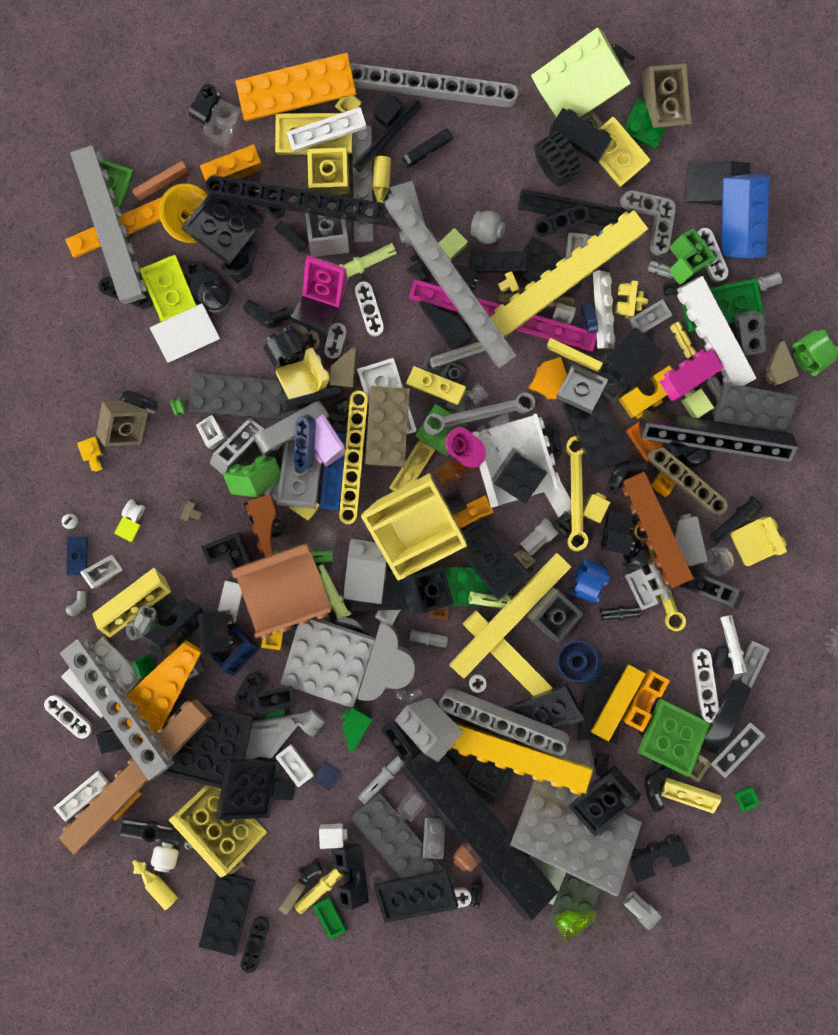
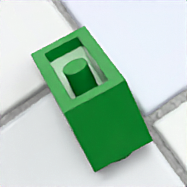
[342,706,373,753]

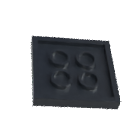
[182,185,264,265]
[216,759,280,820]

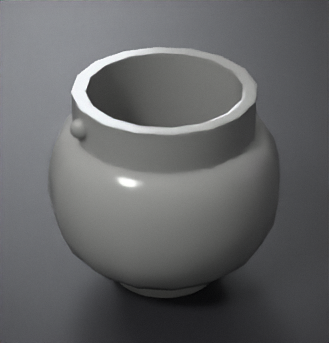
[471,210,505,244]

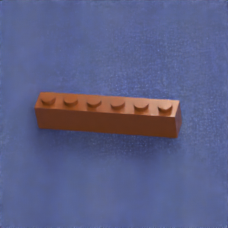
[621,472,694,588]

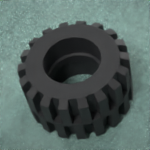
[534,131,581,187]

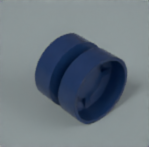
[557,641,603,684]

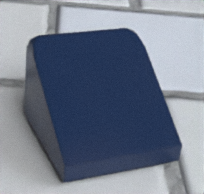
[313,762,340,791]

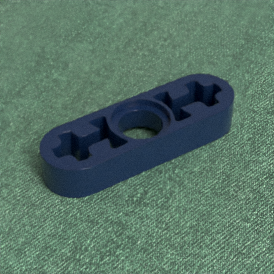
[294,415,316,471]

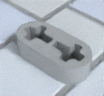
[324,323,347,360]

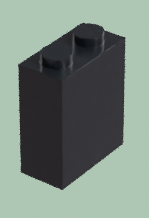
[602,327,664,390]

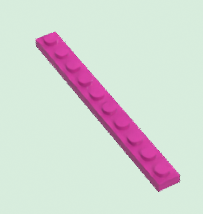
[409,279,597,353]

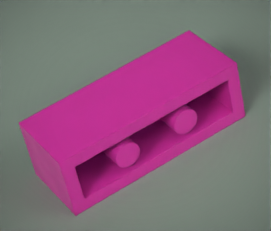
[660,348,724,401]

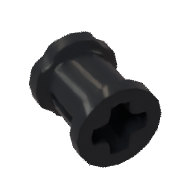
[299,858,324,883]

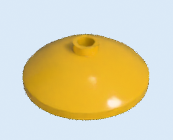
[159,184,208,243]

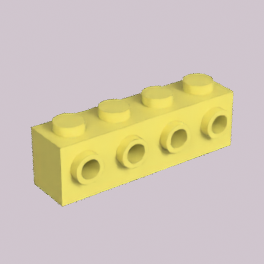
[93,568,171,638]

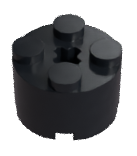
[263,325,308,369]

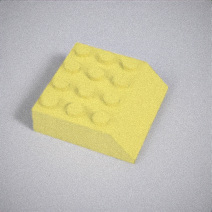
[361,473,467,581]

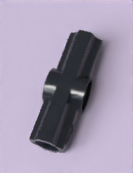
[120,818,181,845]

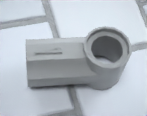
[519,518,559,555]
[126,605,157,640]
[623,891,663,931]

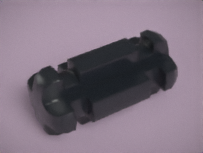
[470,882,484,907]

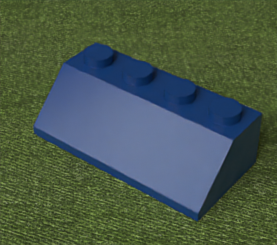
[721,173,770,259]

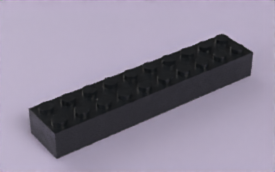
[399,749,558,920]

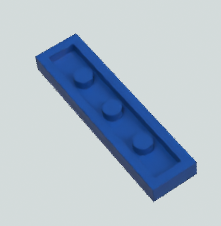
[320,433,347,510]

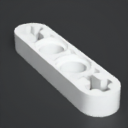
[692,648,719,723]

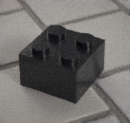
[491,447,548,504]

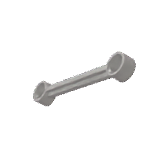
[423,393,535,435]

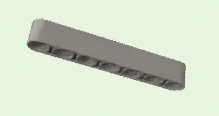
[439,688,569,756]

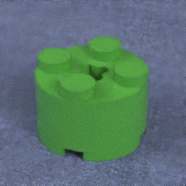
[792,330,838,376]

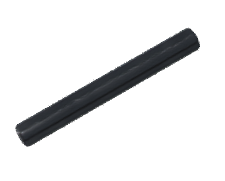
[353,100,422,172]

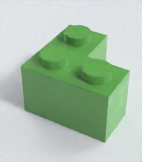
[669,228,717,285]
[223,455,281,498]

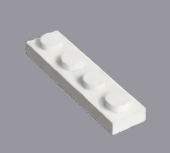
[287,107,367,153]
[593,270,615,350]

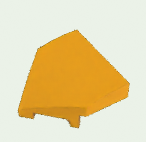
[528,357,567,400]

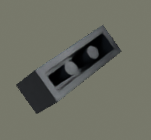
[549,108,612,164]

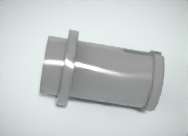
[757,272,782,292]

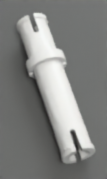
[720,615,747,674]

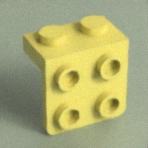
[276,348,329,399]
[730,517,787,566]

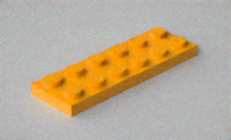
[236,53,356,121]

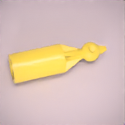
[372,156,391,203]
[132,860,178,910]

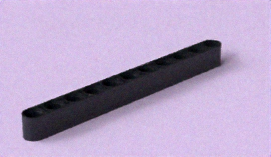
[206,176,417,228]

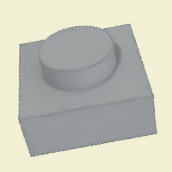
[552,303,576,325]

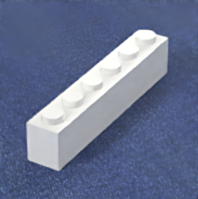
[677,276,756,385]

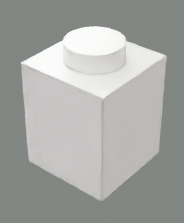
[319,823,348,849]

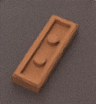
[132,161,189,201]

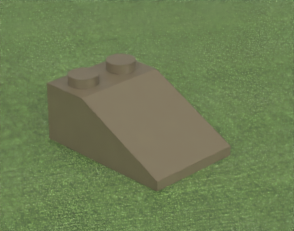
[641,64,691,128]

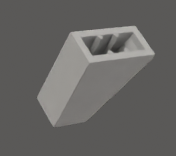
[672,513,708,566]

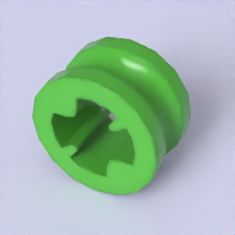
[171,397,186,416]

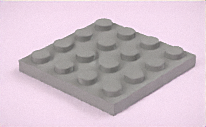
[280,618,376,708]

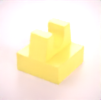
[498,271,520,294]

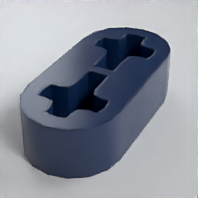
[581,302,598,334]

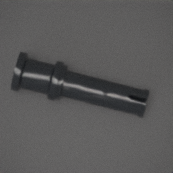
[709,496,763,544]

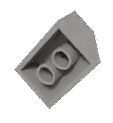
[395,698,463,762]

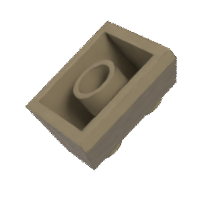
[96,400,148,447]

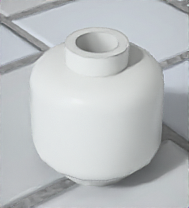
[151,843,178,872]

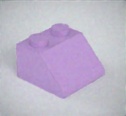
[303,414,345,467]

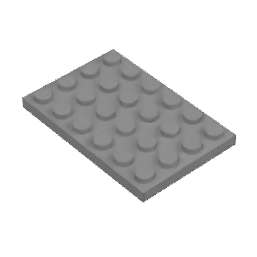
[510,779,642,896]

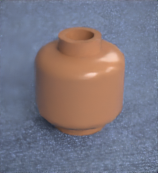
[453,844,478,872]

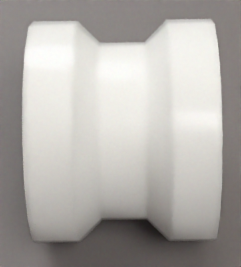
[122,499,145,523]

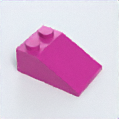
[302,255,348,308]

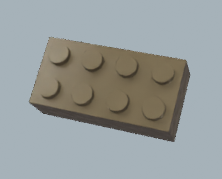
[365,386,410,468]

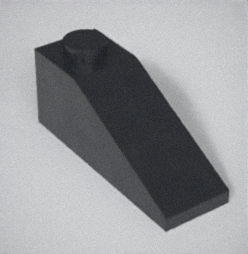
[419,300,472,350]
[679,570,745,610]

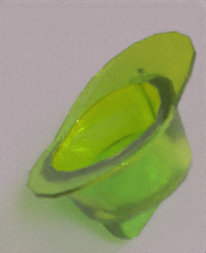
[554,909,597,943]

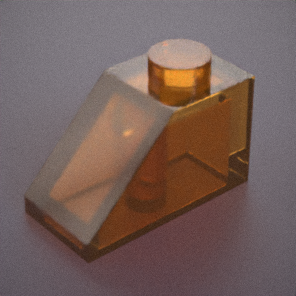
[433,458,479,487]

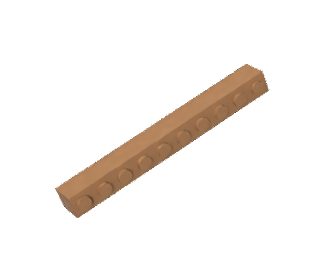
[59,699,213,855]

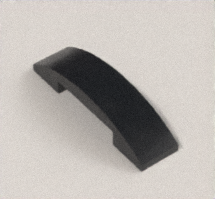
[701,679,751,754]

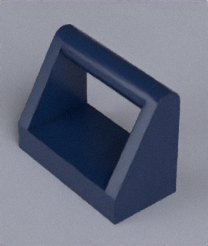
[209,625,260,676]

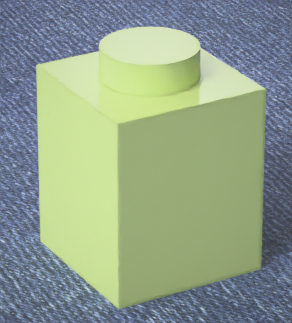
[438,228,468,262]
[681,388,714,418]

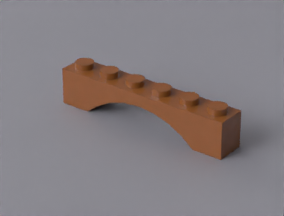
[246,493,277,557]

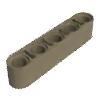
[647,448,728,514]

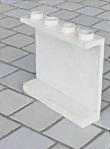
[472,414,561,508]

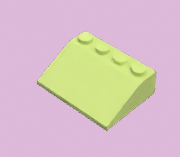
[531,27,631,118]

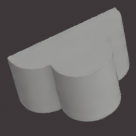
[357,620,415,701]

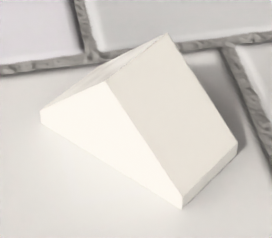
[196,415,228,450]
[80,555,123,589]

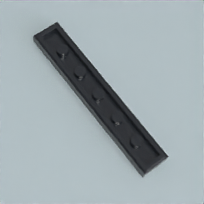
[518,189,632,226]

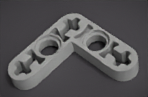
[620,191,676,255]

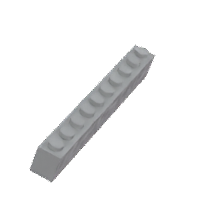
[384,191,516,369]

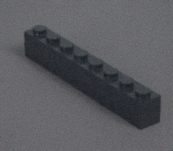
[639,410,798,462]

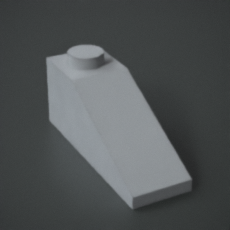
[210,417,265,474]

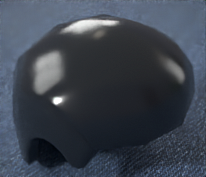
[622,542,650,570]

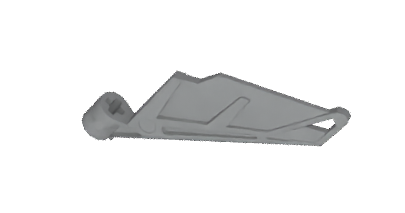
[245,710,326,759]

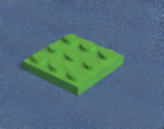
[637,699,711,777]

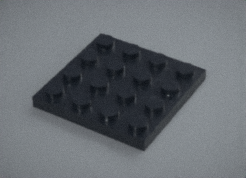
[163,698,254,789]

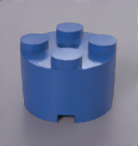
[570,558,610,603]

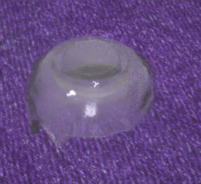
[704,546,734,576]

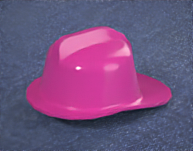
[445,427,486,468]

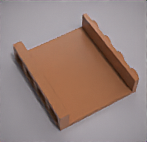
[231,543,332,639]

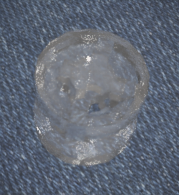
[465,383,489,407]

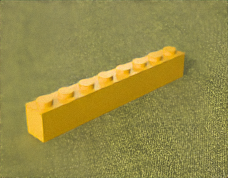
[449,721,593,795]

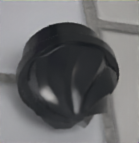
[272,519,284,538]

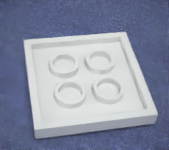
[61,636,143,718]

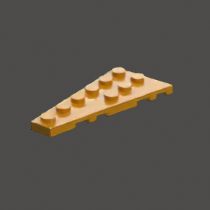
[103,641,201,739]

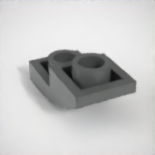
[421,351,465,384]

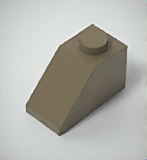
[765,341,799,387]
[327,348,356,389]

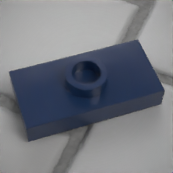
[66,537,88,575]

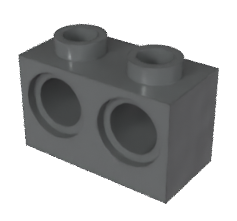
[734,310,768,356]

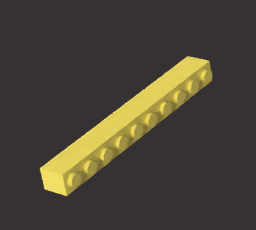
[490,210,648,338]

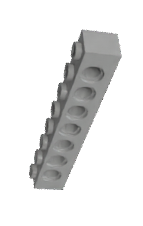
[60,638,174,780]

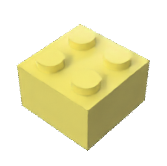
[308,148,350,194]

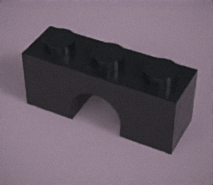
[143,598,204,658]
[629,834,691,883]
[332,843,369,910]

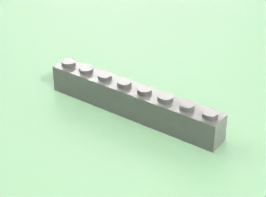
[70,145,147,305]

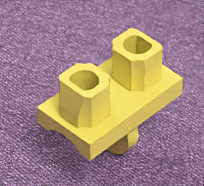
[615,281,648,319]

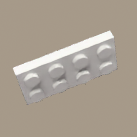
[357,358,417,434]

